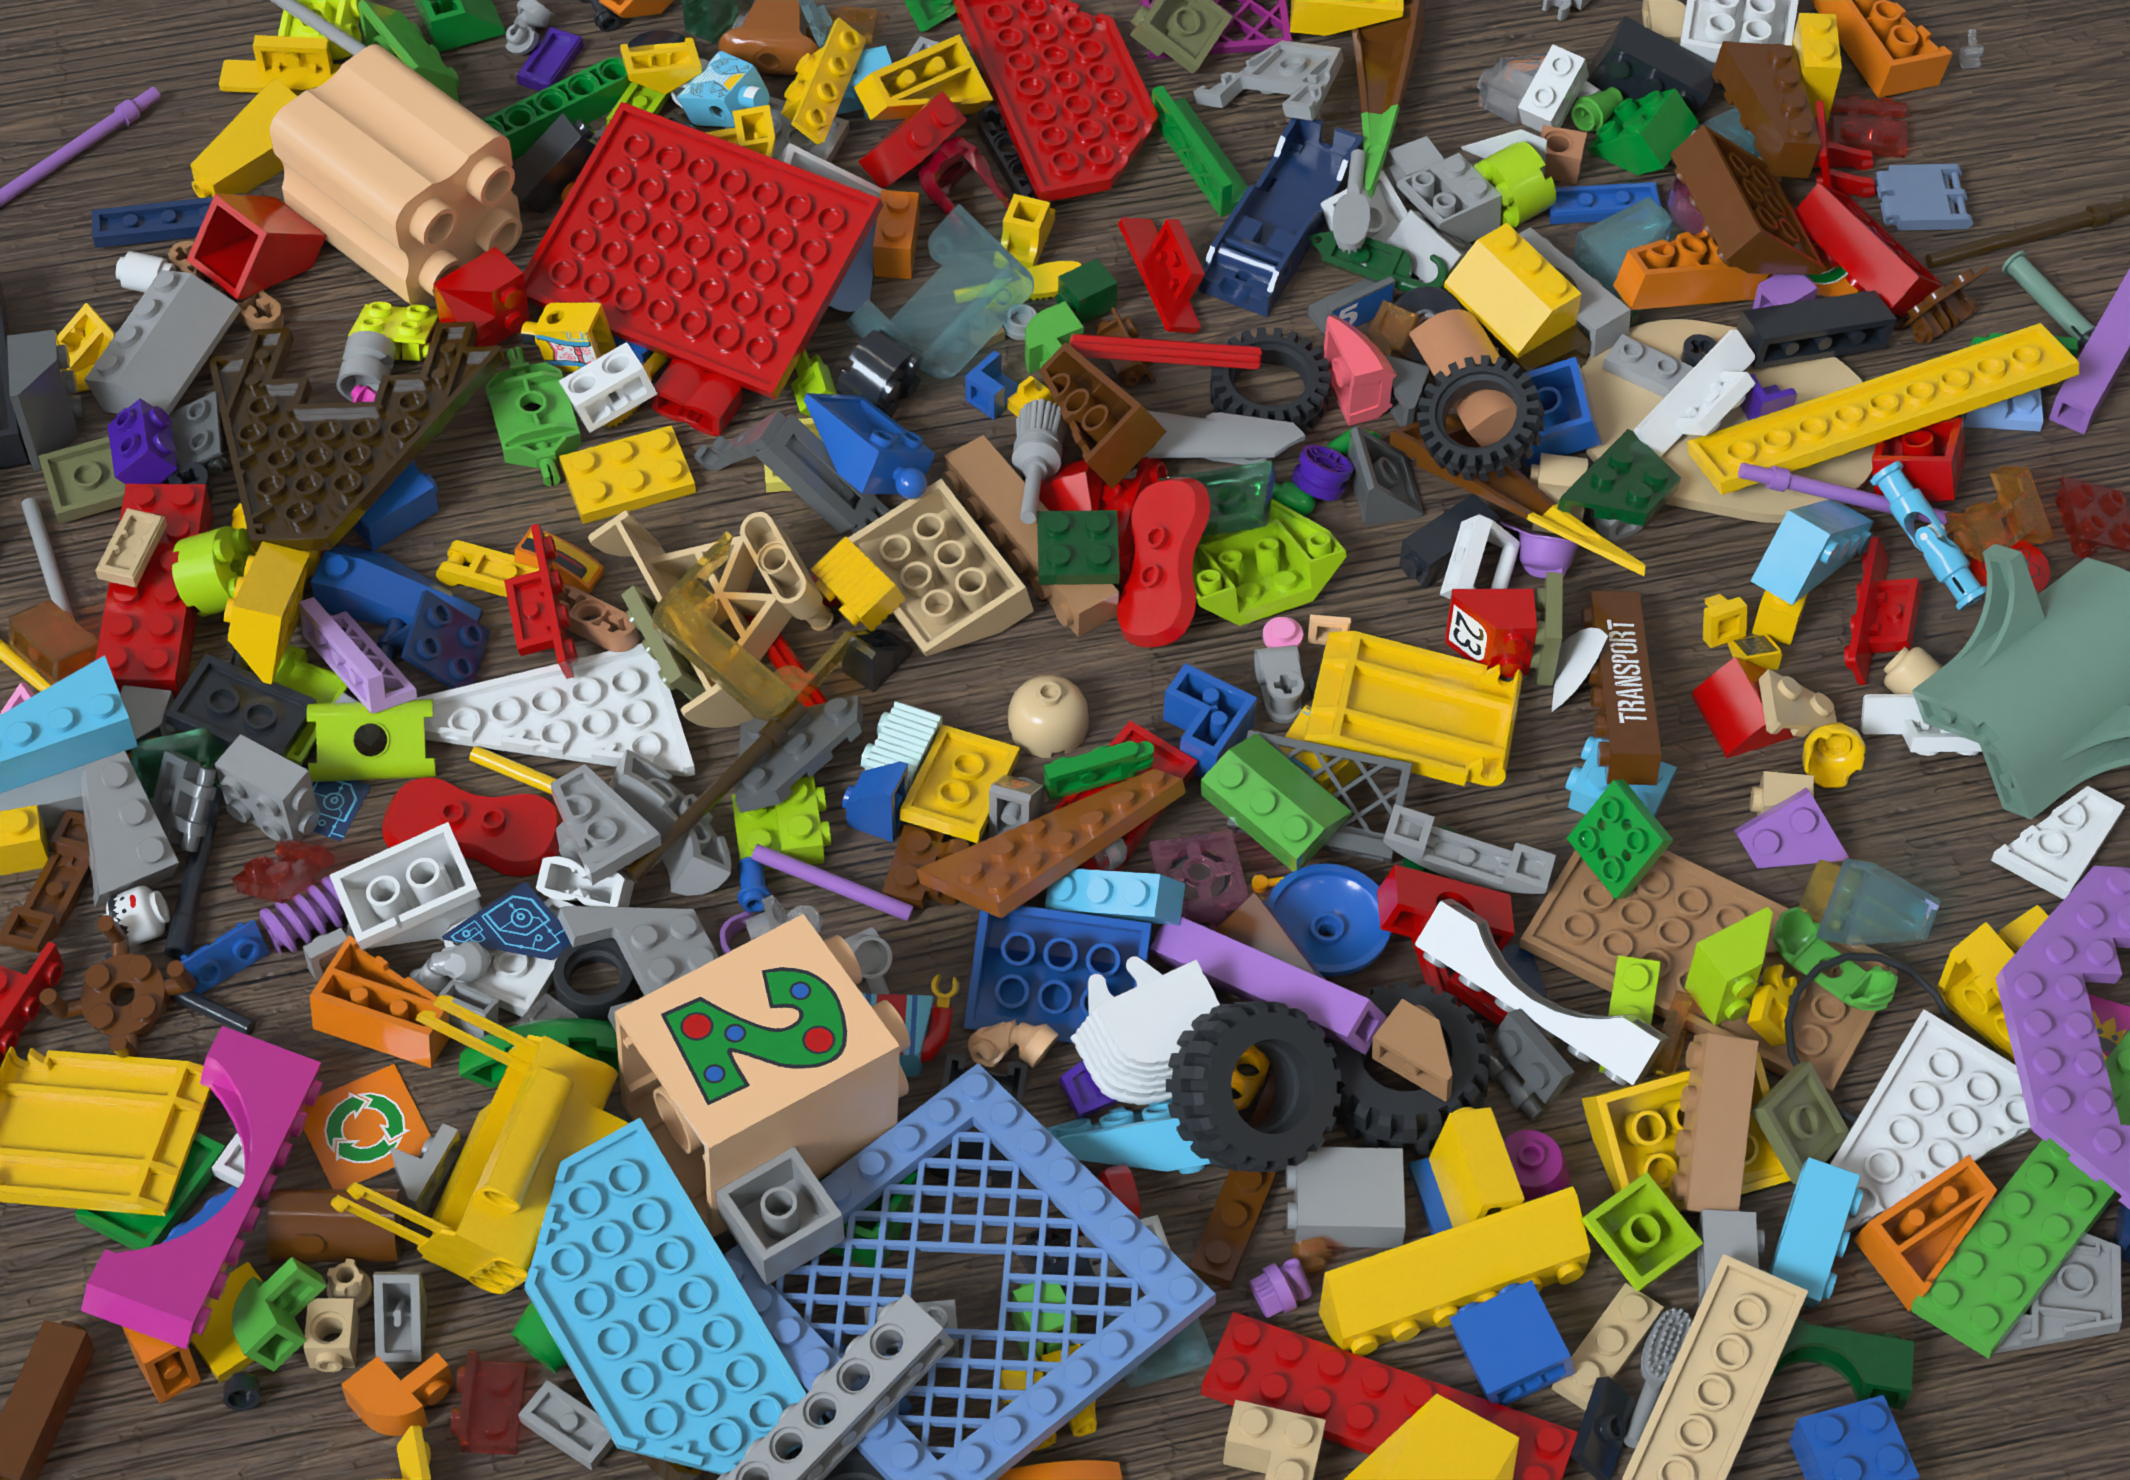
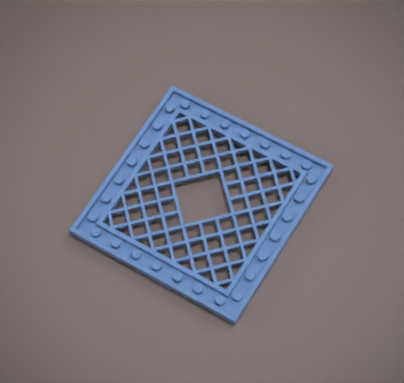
[723,1063,1216,1480]

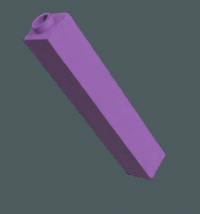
[2049,269,2130,435]
[1149,917,1387,1054]

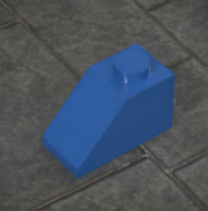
[842,761,909,842]

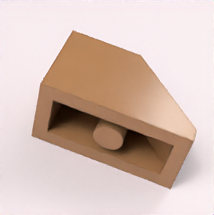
[1372,999,1453,1102]

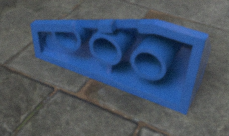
[311,544,483,627]

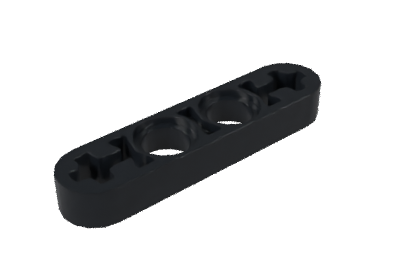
[977,106,1055,209]

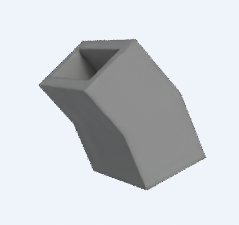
[438,979,499,1039]

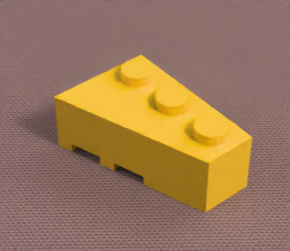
[854,34,993,121]

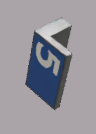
[1308,276,1395,336]

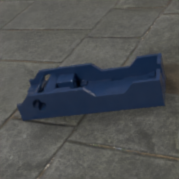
[1199,118,1364,317]

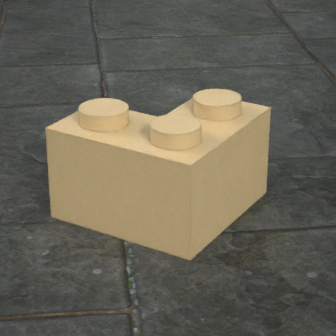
[1223,1400,1326,1480]

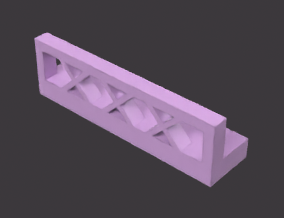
[299,597,417,714]

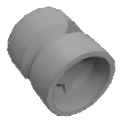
[336,331,396,401]

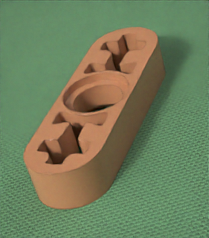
[558,584,639,652]

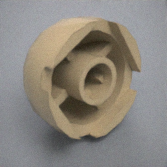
[1008,675,1089,758]

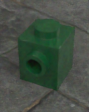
[1056,258,1118,324]

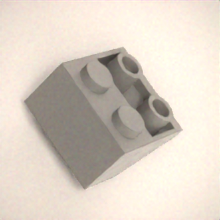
[1397,153,1502,243]

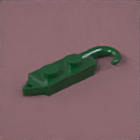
[1309,231,1448,292]

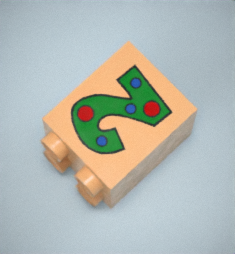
[615,914,910,1237]

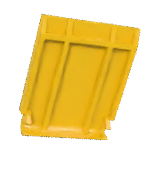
[1304,631,1523,787]
[0,1046,212,1216]

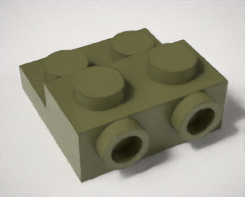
[1130,0,1233,74]

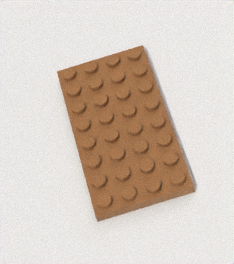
[1519,821,1902,1097]

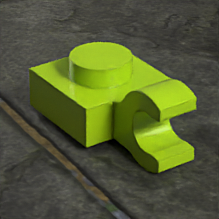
[791,349,837,417]

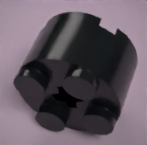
[837,329,923,418]

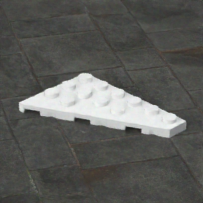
[415,643,695,777]
[1830,1009,2031,1232]

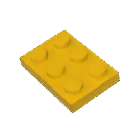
[559,425,696,524]
[899,724,1020,843]

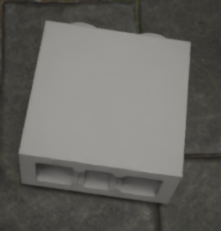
[215,734,320,846]

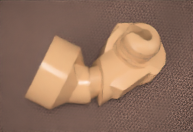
[968,1020,1060,1068]

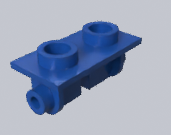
[180,919,270,994]

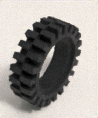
[1210,327,1331,434]
[1417,355,1545,481]

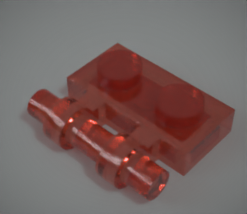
[1831,94,1907,158]
[231,839,335,904]

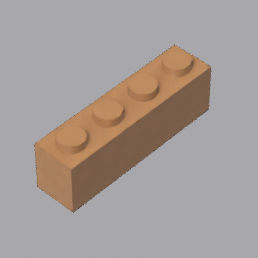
[1670,1033,1759,1214]

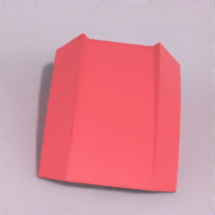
[1323,314,1397,426]

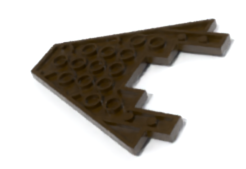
[208,322,505,552]

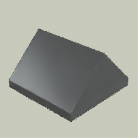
[1347,426,1424,526]

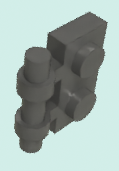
[151,751,217,852]
[1489,1008,1575,1122]

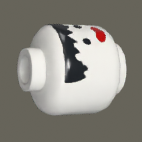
[102,885,170,947]

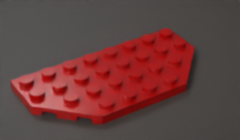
[953,0,1158,202]

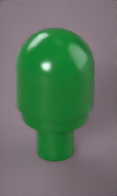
[1261,479,1316,517]

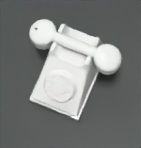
[329,822,488,950]

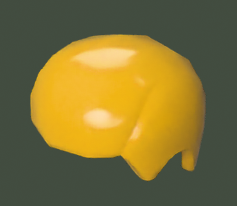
[1802,722,1866,788]

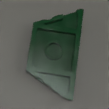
[1557,429,1681,526]

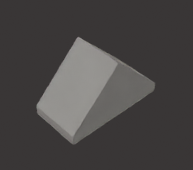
[373,1272,428,1362]

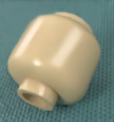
[1883,647,1942,694]

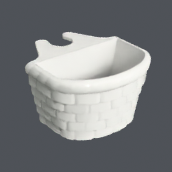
[1071,956,1220,1105]

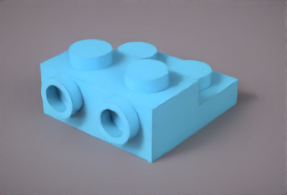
[1565,736,1677,822]

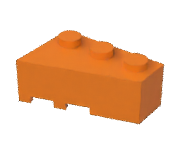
[310,935,450,1068]

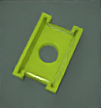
[273,644,348,766]
[307,699,436,782]

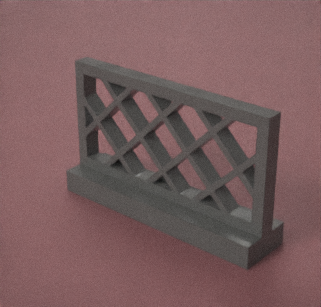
[1227,730,1412,864]

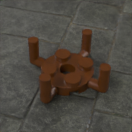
[39,915,197,1058]

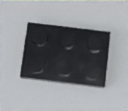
[165,654,317,758]

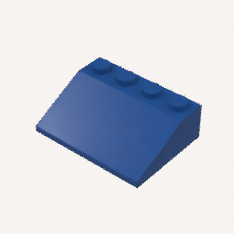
[964,905,1153,1043]

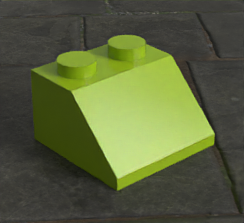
[1684,906,1773,1026]
[1581,1172,1703,1292]

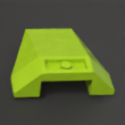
[1192,483,1346,626]

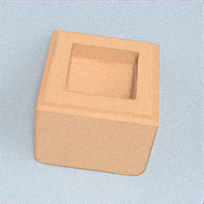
[1307,614,1351,645]

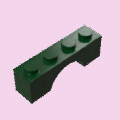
[1767,1319,1914,1410]

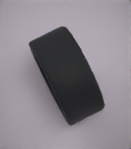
[553,938,637,1021]

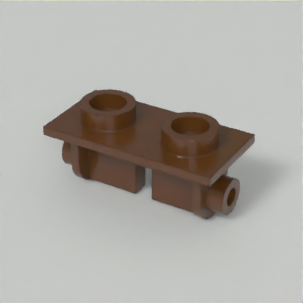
[1096,307,1155,387]

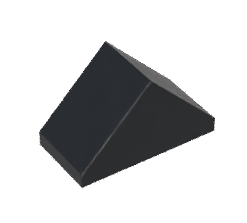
[841,629,913,692]

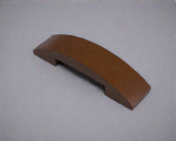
[0,810,92,953]

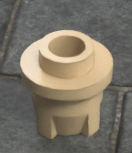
[326,1259,373,1310]

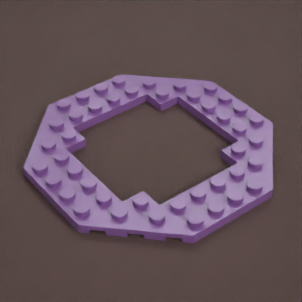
[1995,866,2130,1209]

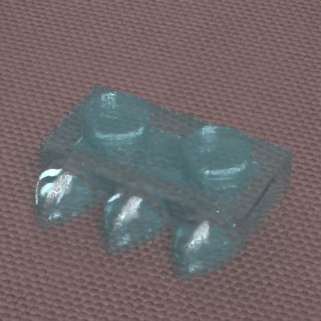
[798,0,833,49]

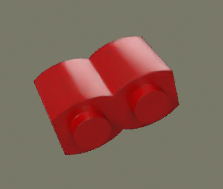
[651,359,742,437]

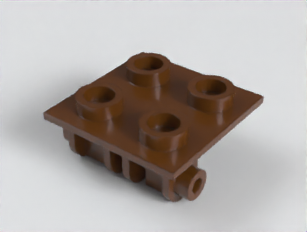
[1899,266,1990,343]

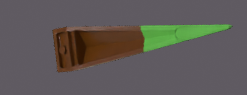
[1351,0,1426,198]

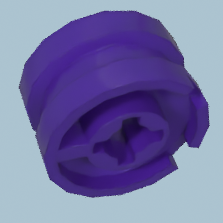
[1291,445,1354,501]

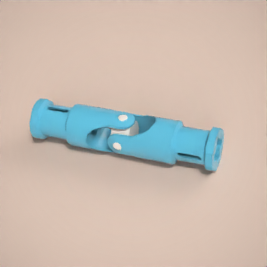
[1870,461,1987,611]

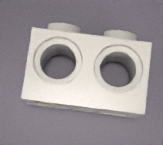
[1518,45,1589,132]
[559,342,657,433]

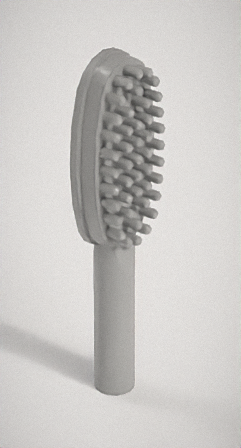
[1332,149,1370,254]
[1623,1308,1692,1448]

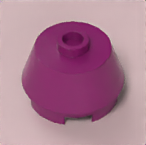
[1503,1130,1571,1203]

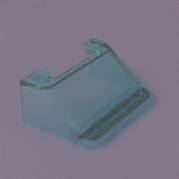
[845,205,1034,379]

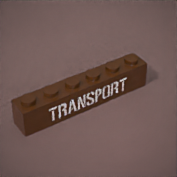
[1581,591,1662,786]

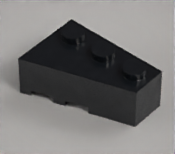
[1586,16,1715,116]

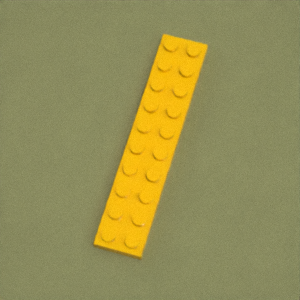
[1687,323,2079,495]

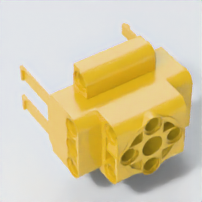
[330,995,629,1294]

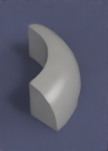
[609,749,731,896]

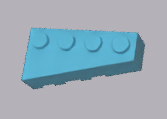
[1751,499,1874,605]
[0,655,138,794]

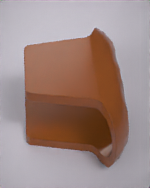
[718,0,819,76]

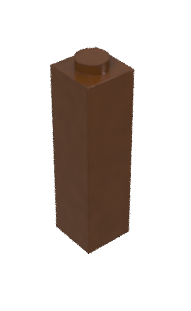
[0,1320,95,1480]

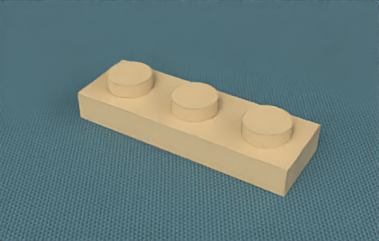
[1552,1283,1664,1411]

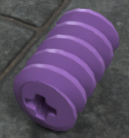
[259,876,345,955]

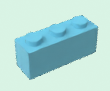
[1045,869,1186,926]
[1768,1157,1863,1308]

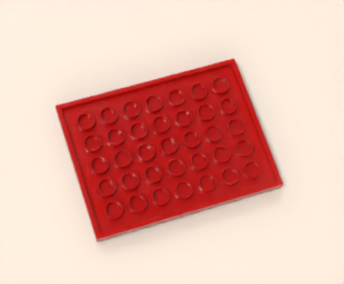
[523,102,884,400]

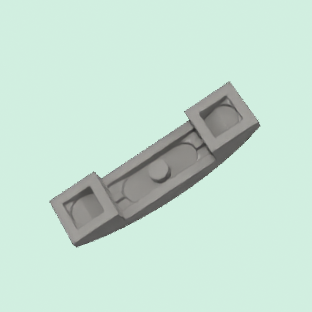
[1383,804,1556,894]

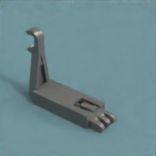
[694,410,890,534]

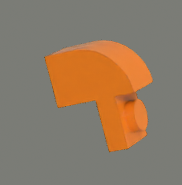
[341,1353,453,1436]

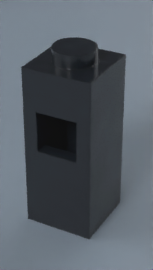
[511,113,597,214]
[1399,494,1500,589]

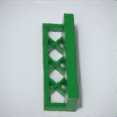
[1152,85,1248,217]

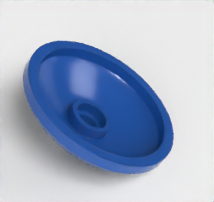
[1267,864,1391,977]

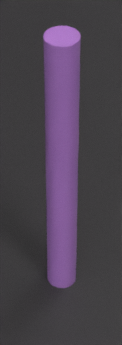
[751,844,914,922]

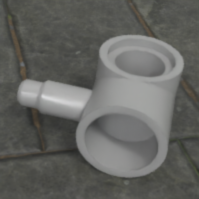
[844,927,892,994]

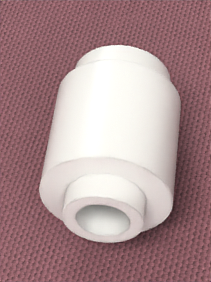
[116,251,176,293]

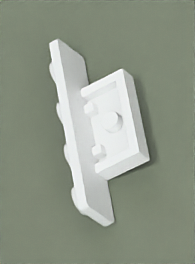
[1634,330,1755,457]
[1860,694,1982,756]

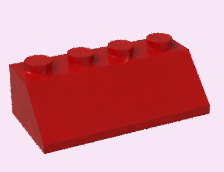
[1794,182,1946,318]

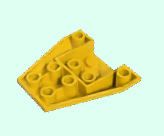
[1344,1394,1519,1480]

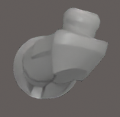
[505,0,554,55]
[410,941,491,997]

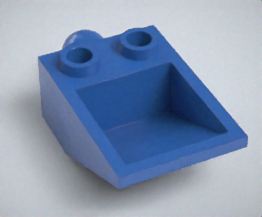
[804,393,935,500]

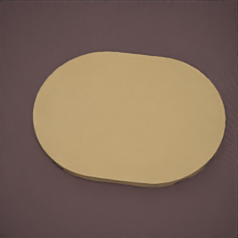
[1581,319,1876,523]

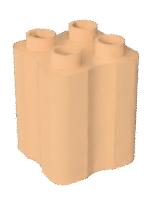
[270,44,522,305]

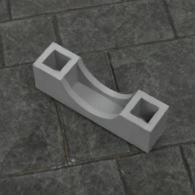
[1519,227,1631,357]

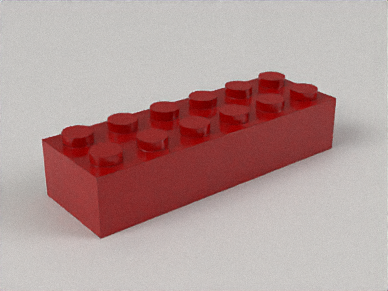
[95,484,213,700]

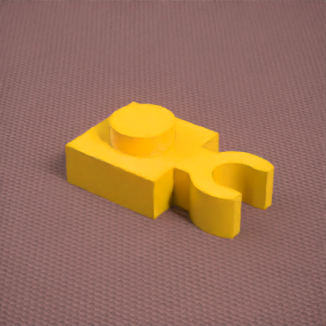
[1747,964,1797,1047]

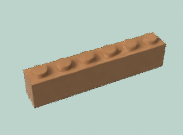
[942,435,1119,637]

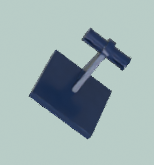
[376,590,491,689]

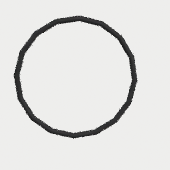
[1784,953,1957,1123]

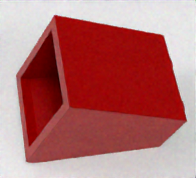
[186,194,327,300]

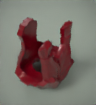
[918,136,1011,237]

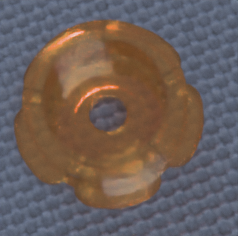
[1290,1238,1333,1273]

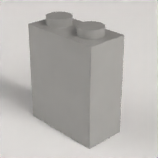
[1286,1147,1406,1248]

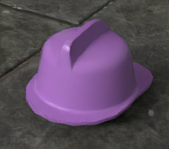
[1500,521,1582,578]

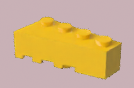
[1937,922,2107,1065]

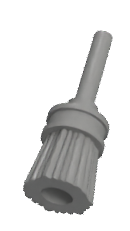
[1012,399,1068,524]

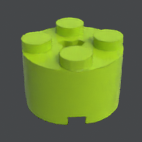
[1474,141,1556,228]
[172,526,255,617]

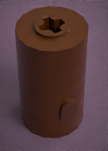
[266,1189,406,1263]

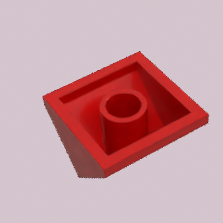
[1691,656,1797,759]

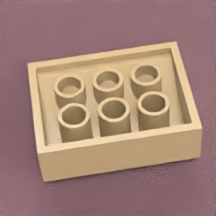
[848,479,1034,656]

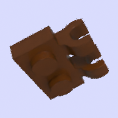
[881,824,969,910]

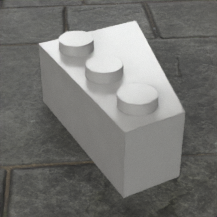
[81,750,179,908]

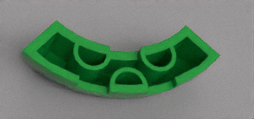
[459,1018,619,1089]

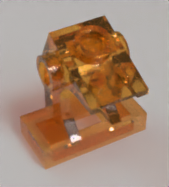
[1944,465,2054,562]

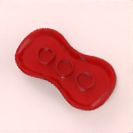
[1117,477,1210,647]
[382,777,563,877]

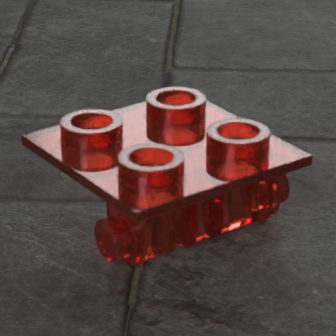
[2055,476,2130,558]

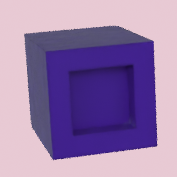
[1740,374,1797,421]

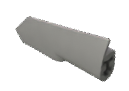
[1143,410,1305,466]

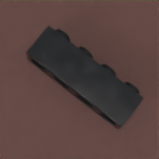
[1736,290,1897,369]

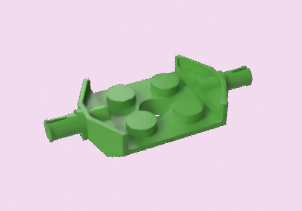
[485,347,582,486]

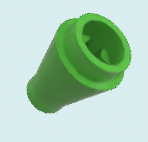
[1571,87,1623,131]

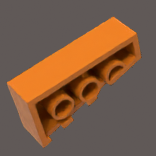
[1810,0,1953,98]
[1613,229,1769,310]

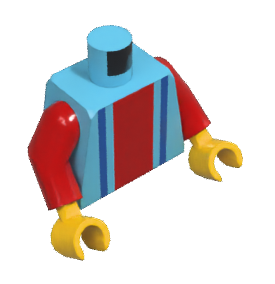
[862,974,960,1077]

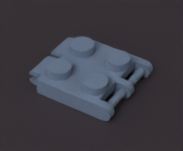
[1875,164,1973,231]

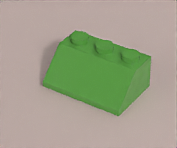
[358,0,460,103]
[1201,733,1352,871]

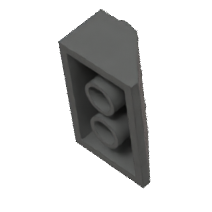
[7,329,85,471]

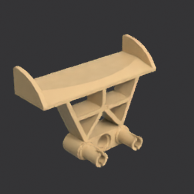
[588,510,834,728]

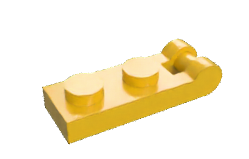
[436,540,539,597]

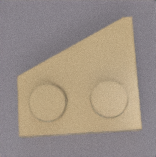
[1759,669,1837,737]

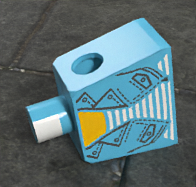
[677,51,770,127]

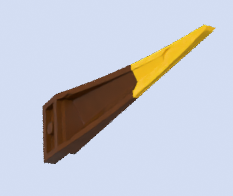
[1390,413,1646,576]

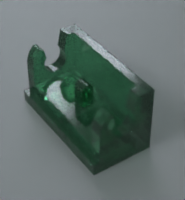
[130,727,226,802]

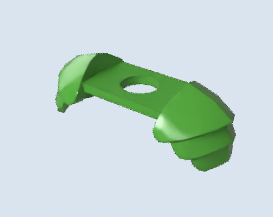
[1773,907,1898,1011]

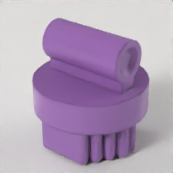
[1248,1258,1312,1318]

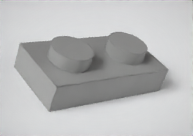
[518,1380,614,1471]

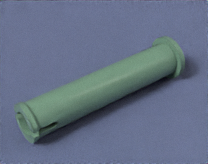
[2002,250,2096,346]

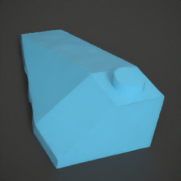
[1046,1098,1210,1174]

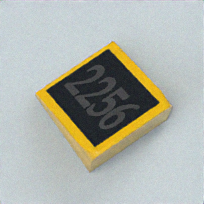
[1728,634,1782,671]

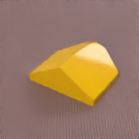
[620,38,702,95]
[57,303,116,392]

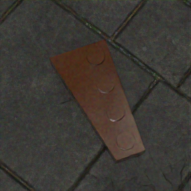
[1712,41,1821,178]
[1039,342,1167,489]

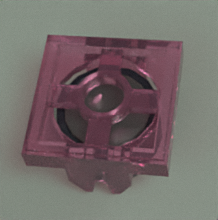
[1149,830,1249,929]

